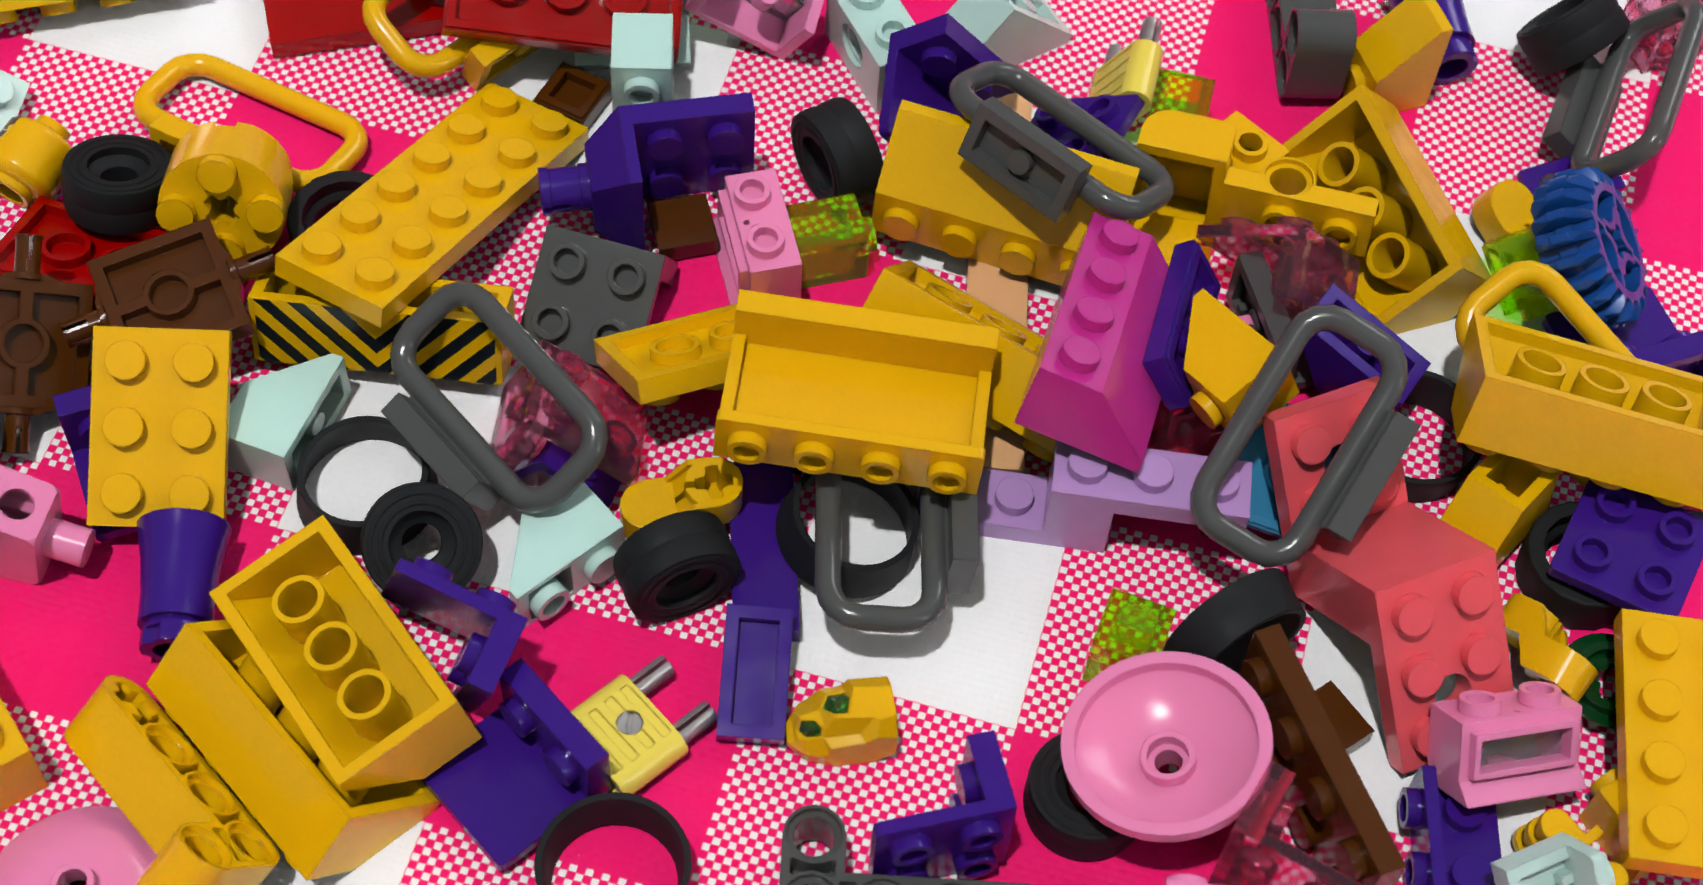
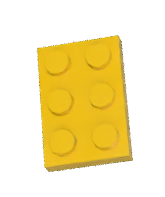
[593,303,737,406]
[87,326,232,527]

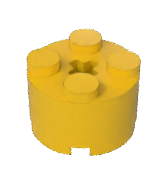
[156,122,293,259]

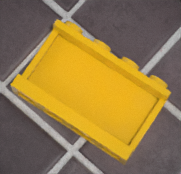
[713,289,1000,495]

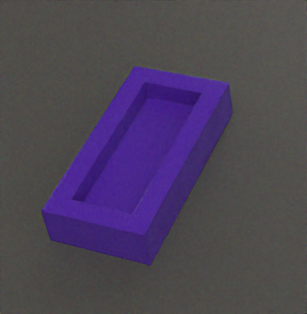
[716,603,794,746]

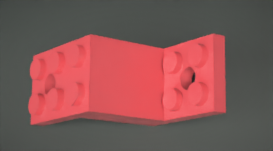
[1262,376,1514,774]

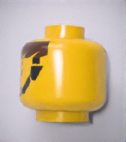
[0,115,72,207]

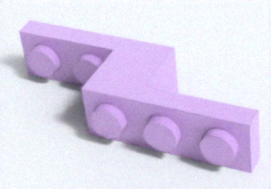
[916,440,1253,553]

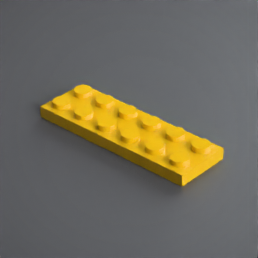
[275,82,589,328]

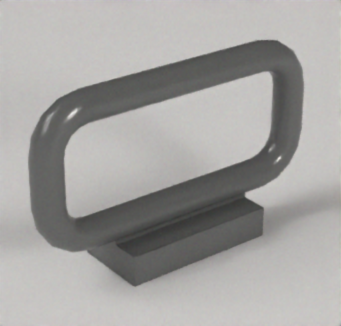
[1542,0,1703,178]
[949,61,1175,223]
[381,281,609,513]
[1190,304,1421,567]
[814,473,980,634]

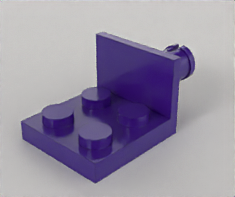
[537,92,755,250]

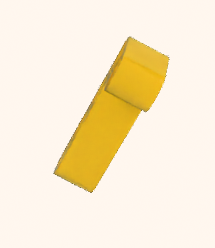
[64,675,280,885]

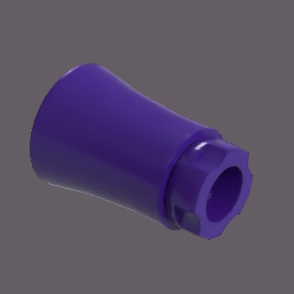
[136,508,232,662]

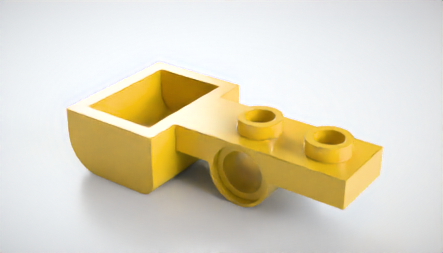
[1126,110,1379,257]

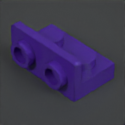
[1398,765,1502,885]

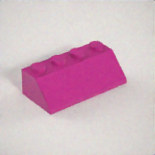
[1014,212,1169,473]

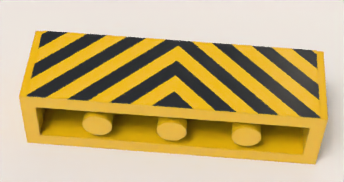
[247,271,515,385]

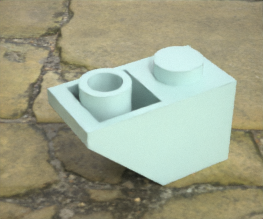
[509,482,625,629]

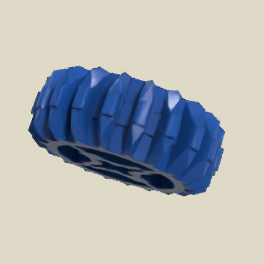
[1530,166,1648,330]

